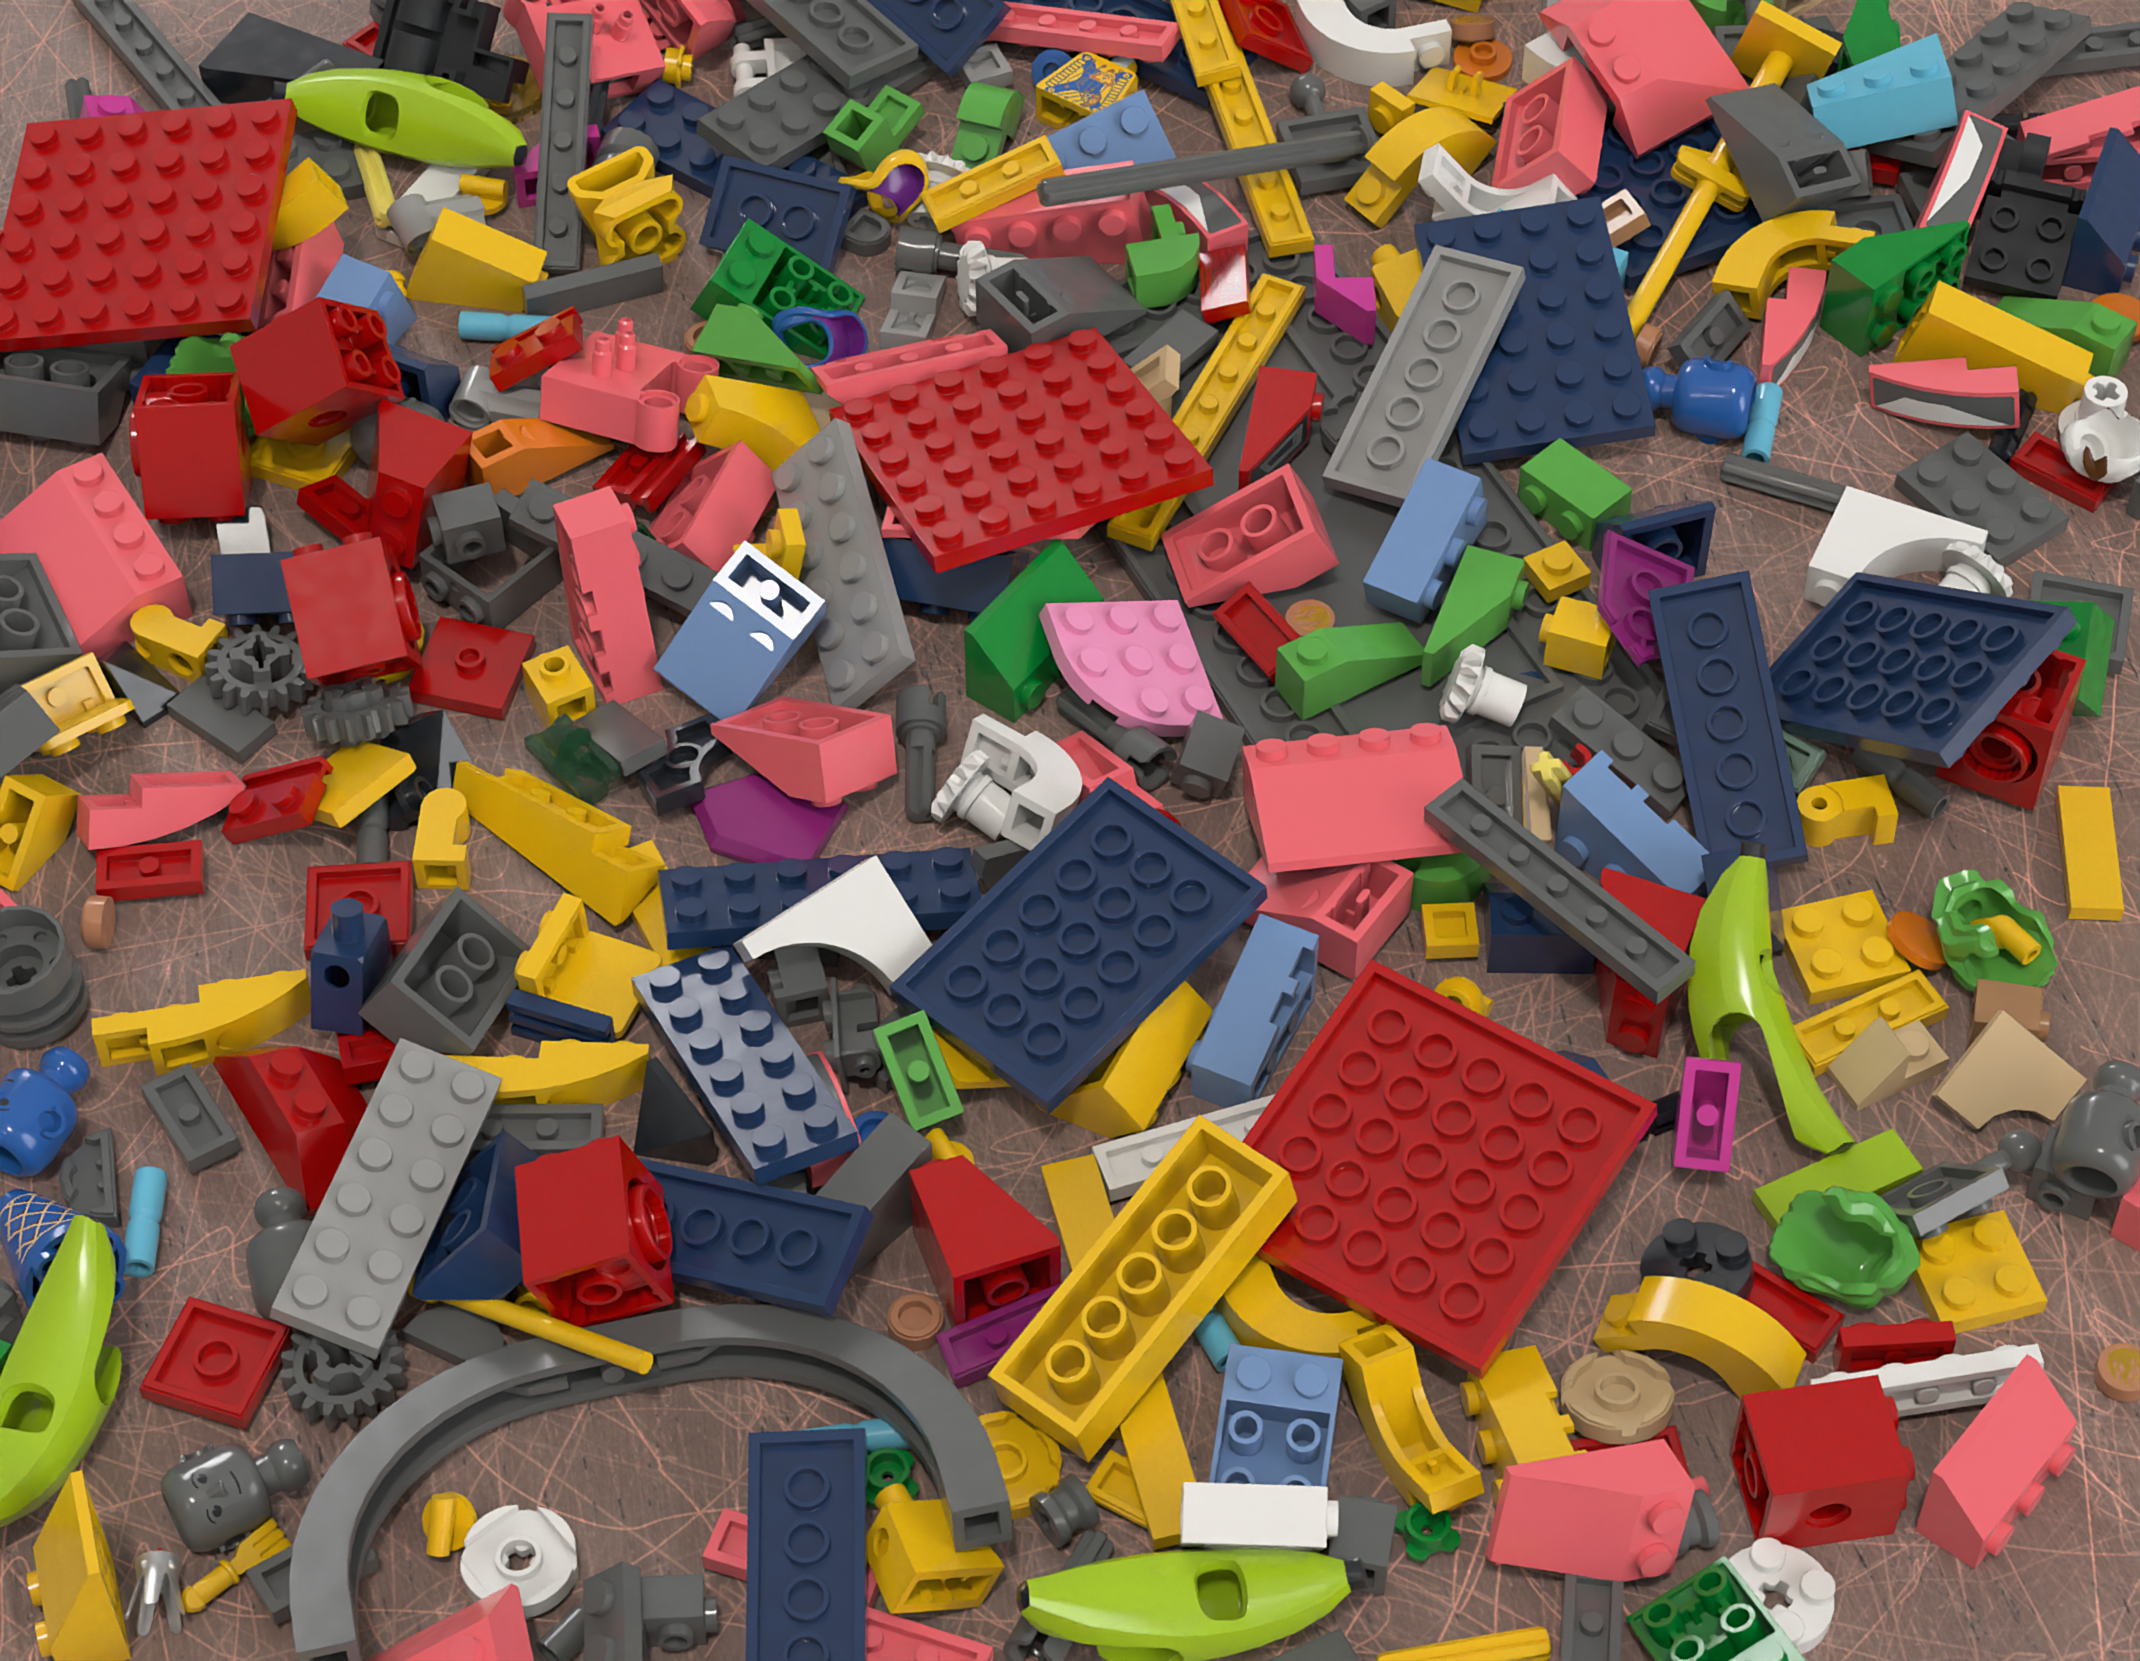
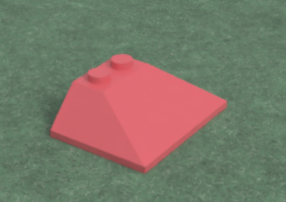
[1539,0,1749,159]

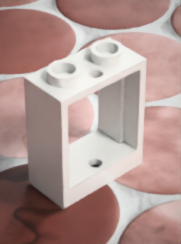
[1180,1482,1339,1552]

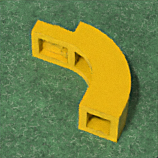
[1344,106,1498,229]
[272,157,349,250]
[1712,210,1876,319]
[1216,1256,1407,1382]
[1593,1276,1807,1400]
[1338,1324,1485,1514]

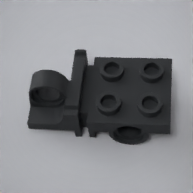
[372,0,530,104]
[1963,132,2086,300]

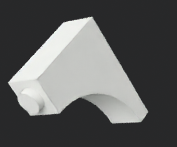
[1802,486,1989,607]
[733,855,932,995]

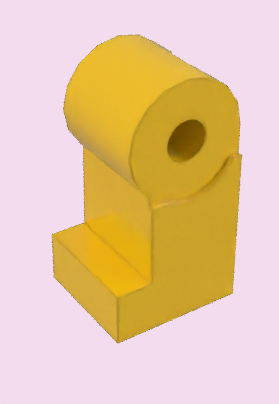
[130,604,229,683]
[1797,774,1898,847]
[412,788,472,890]

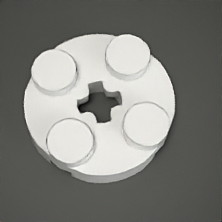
[460,1505,579,1620]
[1729,1537,1836,1654]

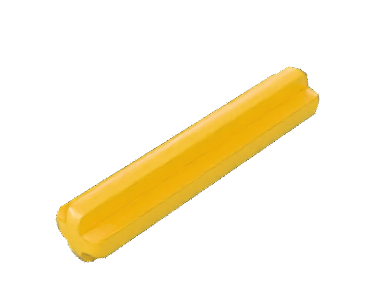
[1376,1626,1551,1661]

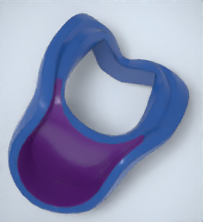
[772,306,868,371]

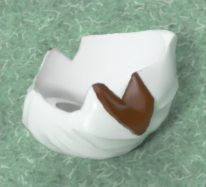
[2061,407,2140,483]

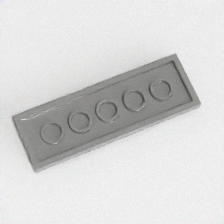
[1322,245,1526,508]
[771,418,916,709]
[269,1038,503,1360]

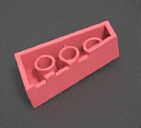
[951,160,1151,264]
[553,486,663,704]

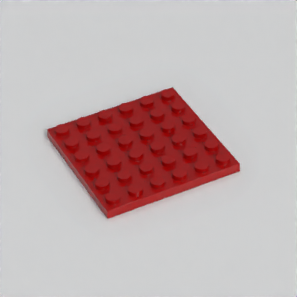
[0,98,298,352]
[829,327,1214,574]
[1242,959,1657,1379]

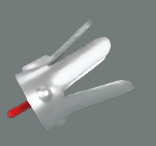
[123,1547,186,1637]

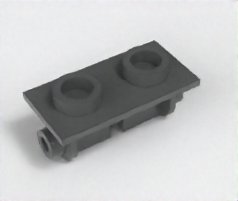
[822,977,881,1092]

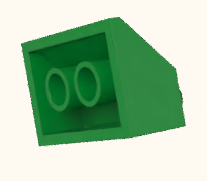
[964,539,1104,723]

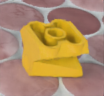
[567,146,687,266]

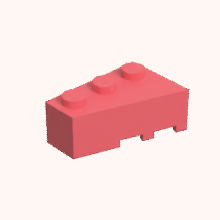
[2016,86,2140,189]

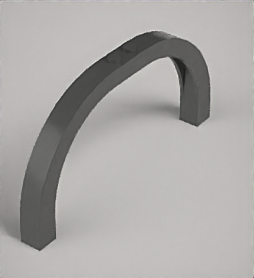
[289,1304,1013,1661]

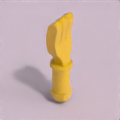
[181,1518,292,1613]

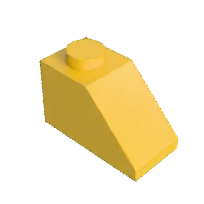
[0,774,82,892]

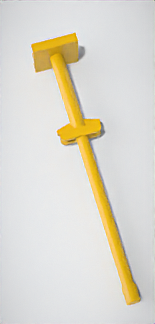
[1627,0,1842,340]

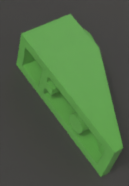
[1995,296,2138,378]
[692,303,823,395]
[1420,545,1530,687]
[1275,622,1424,721]

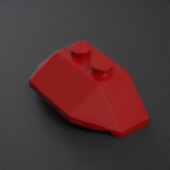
[213,1046,368,1218]

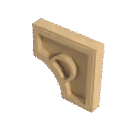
[1932,1010,2087,1129]

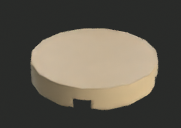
[1561,1350,1674,1445]

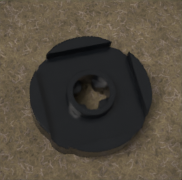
[1640,1218,1755,1300]

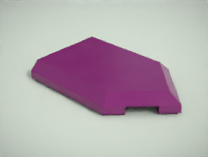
[1597,530,1695,667]
[690,773,848,864]

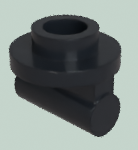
[388,772,434,831]

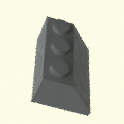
[0,347,133,448]
[0,552,83,694]
[358,886,531,1056]

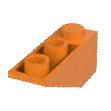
[465,417,614,496]

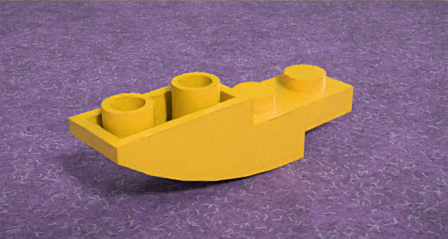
[91,969,311,1076]
[445,1039,651,1106]

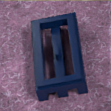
[506,989,616,1043]

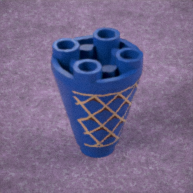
[0,1189,126,1309]

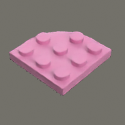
[1039,600,1223,737]

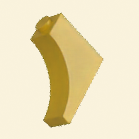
[684,374,821,471]

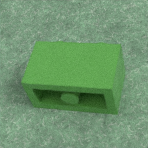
[1517,438,1633,552]
[871,1010,964,1132]

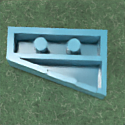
[1806,33,1958,149]

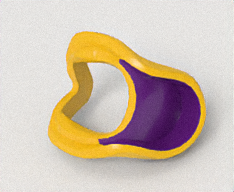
[838,149,929,223]

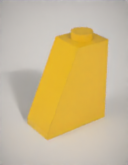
[406,207,549,313]

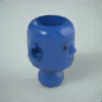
[1642,355,1757,444]
[0,1046,90,1178]

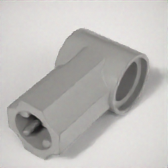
[386,194,486,256]
[449,366,541,430]

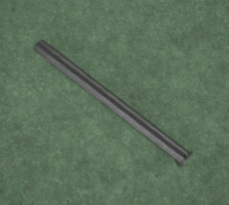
[1036,125,1372,207]

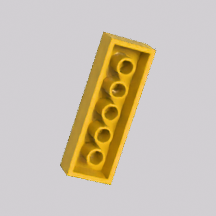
[988,1114,1298,1463]

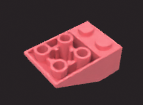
[1244,856,1414,981]

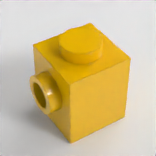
[1538,596,1616,680]
[522,645,596,737]

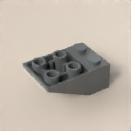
[1706,83,1862,223]
[975,256,1146,353]

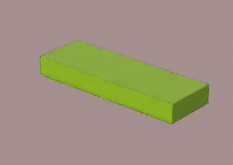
[1751,1128,1923,1232]

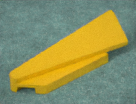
[452,761,665,926]

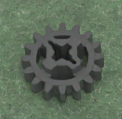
[205,624,315,716]
[301,676,414,747]
[280,1329,406,1429]

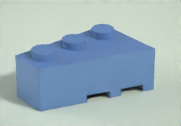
[1047,89,1176,170]
[316,254,417,345]
[1363,457,1488,624]
[1554,750,1709,899]
[1186,913,1319,1108]

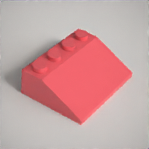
[0,452,193,658]
[1242,723,1464,873]

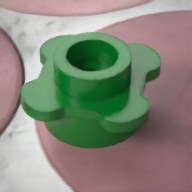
[867,1448,918,1507]
[1395,1502,1461,1562]

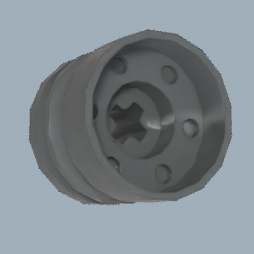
[0,905,89,1049]

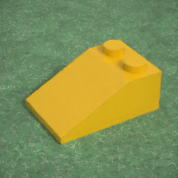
[26,1470,131,1661]

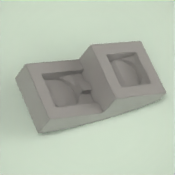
[879,271,946,349]

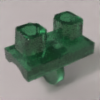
[524,713,622,805]

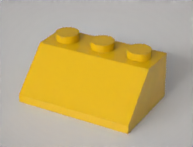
[1034,981,1213,1138]

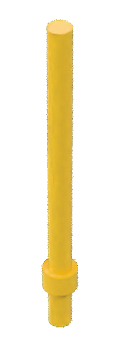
[408,1273,653,1375]

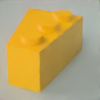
[1460,1345,1587,1506]

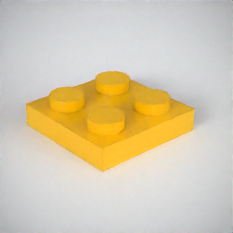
[1782,889,1911,1005]
[1911,1210,2048,1334]

